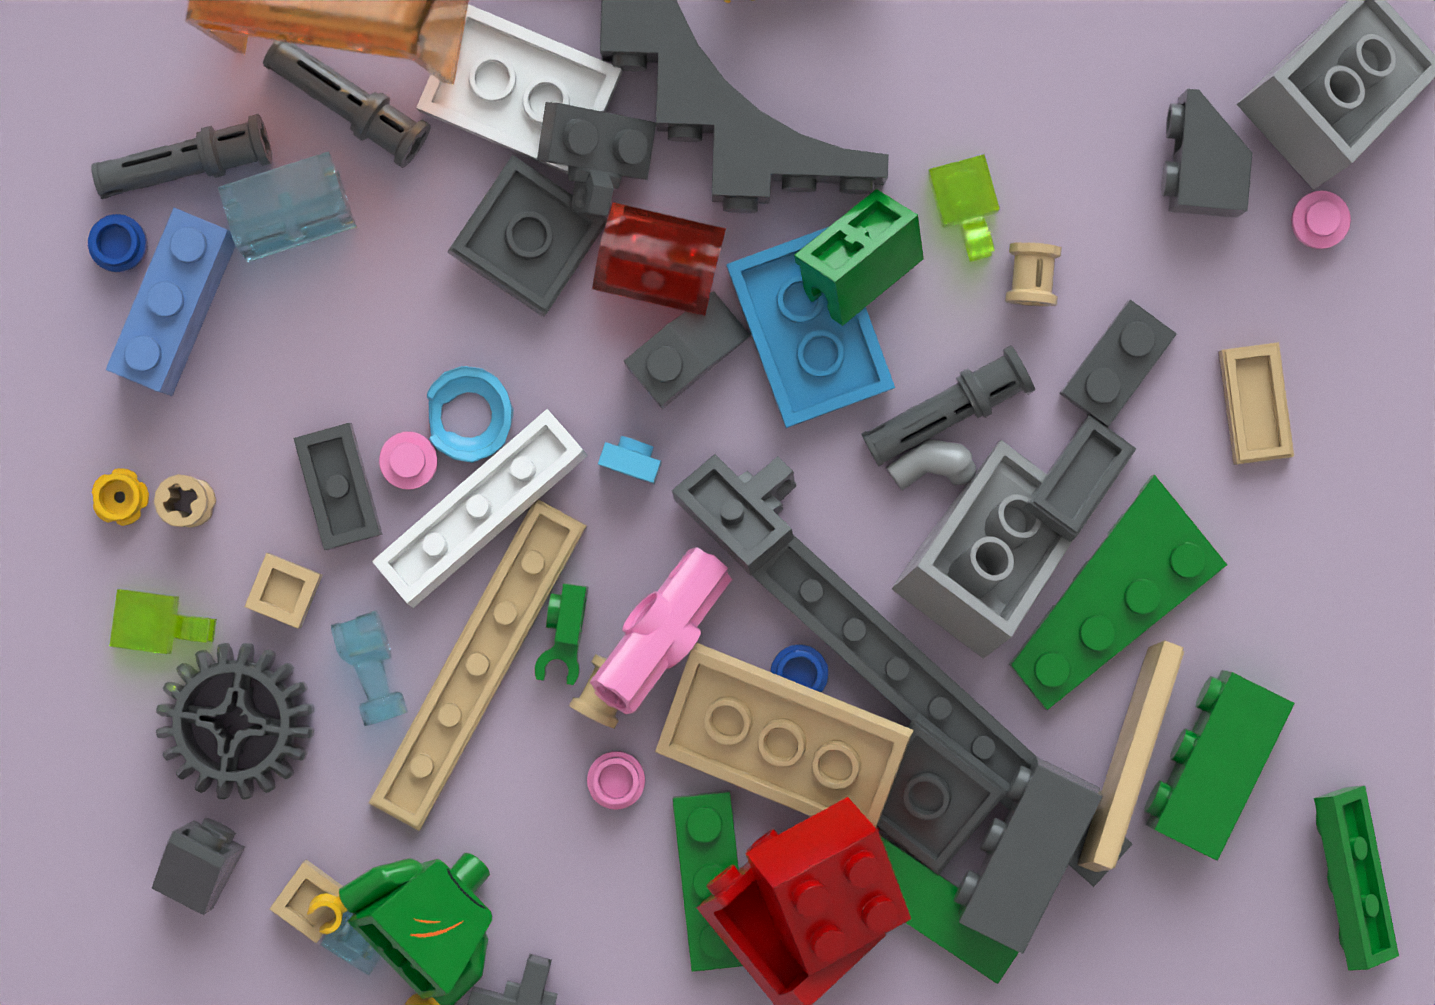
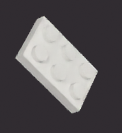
[416,1,622,174]

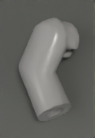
[886,439,976,490]

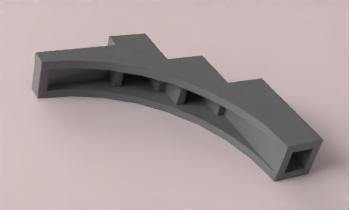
[600,0,889,213]

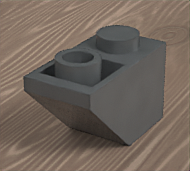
[1161,89,1252,218]
[152,818,245,915]

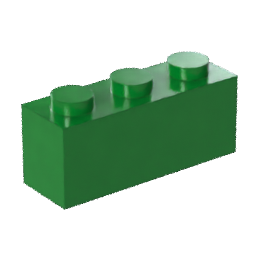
[1144,670,1295,861]

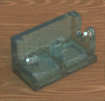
[218,151,357,262]

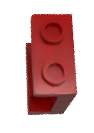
[697,828,886,1005]

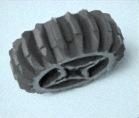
[156,643,315,800]

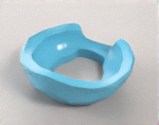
[427,366,514,463]

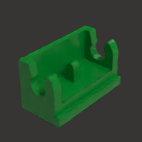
[794,189,924,326]

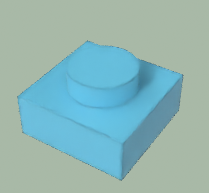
[598,436,662,484]

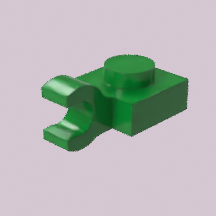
[535,583,589,685]

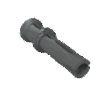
[263,35,431,168]
[91,113,273,199]
[861,345,1035,467]

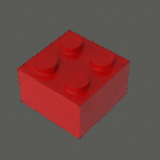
[745,797,911,976]

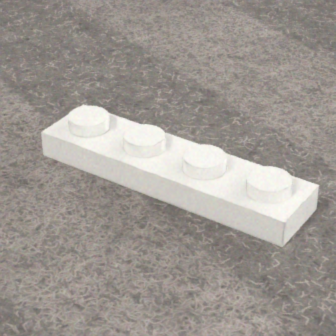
[372,409,588,608]

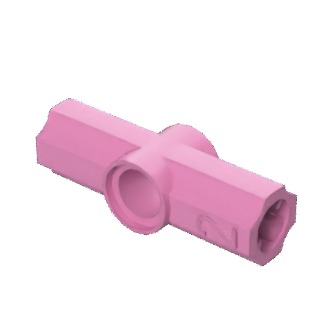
[590,547,732,714]

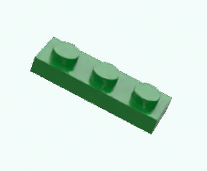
[1314,785,1399,971]
[673,790,743,972]

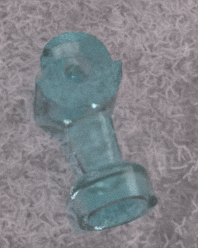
[331,610,408,726]

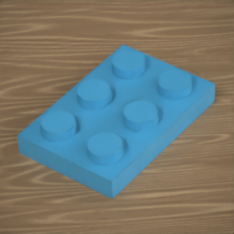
[726,227,895,428]

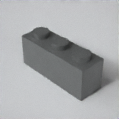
[953,756,1103,954]

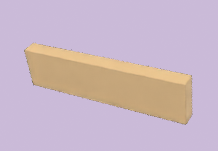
[1078,640,1184,872]

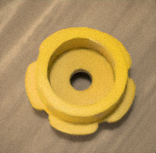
[92,468,149,526]

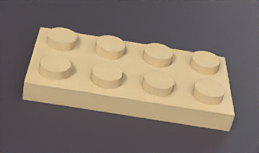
[655,643,913,828]

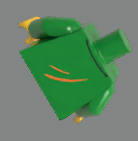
[307,853,493,1005]

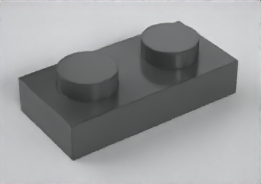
[1059,299,1177,427]
[293,423,383,550]

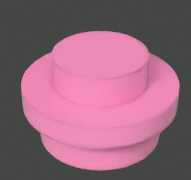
[1291,191,1351,249]
[379,432,438,490]
[587,751,645,810]

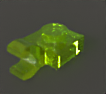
[928,154,1000,262]
[109,589,217,654]

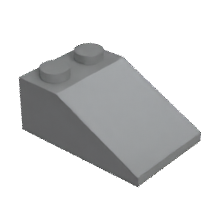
[1236,0,1435,190]
[892,440,1074,659]

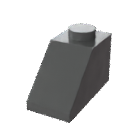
[624,291,751,409]

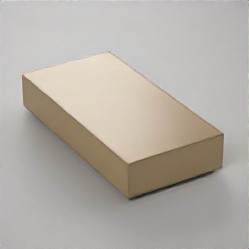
[1218,342,1294,465]

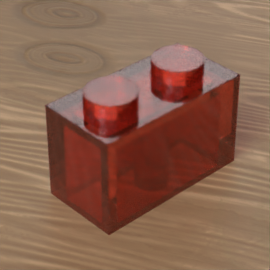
[592,202,726,316]

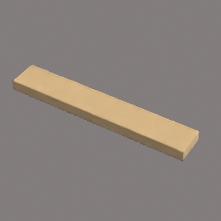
[369,499,587,831]

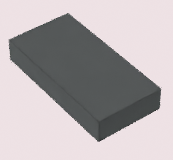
[1023,415,1137,542]

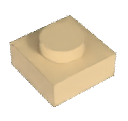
[244,553,323,629]
[269,859,343,943]

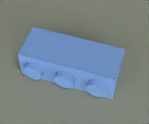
[105,208,239,396]

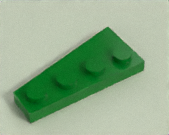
[1009,475,1227,710]

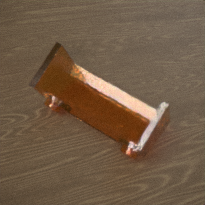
[185,0,469,85]

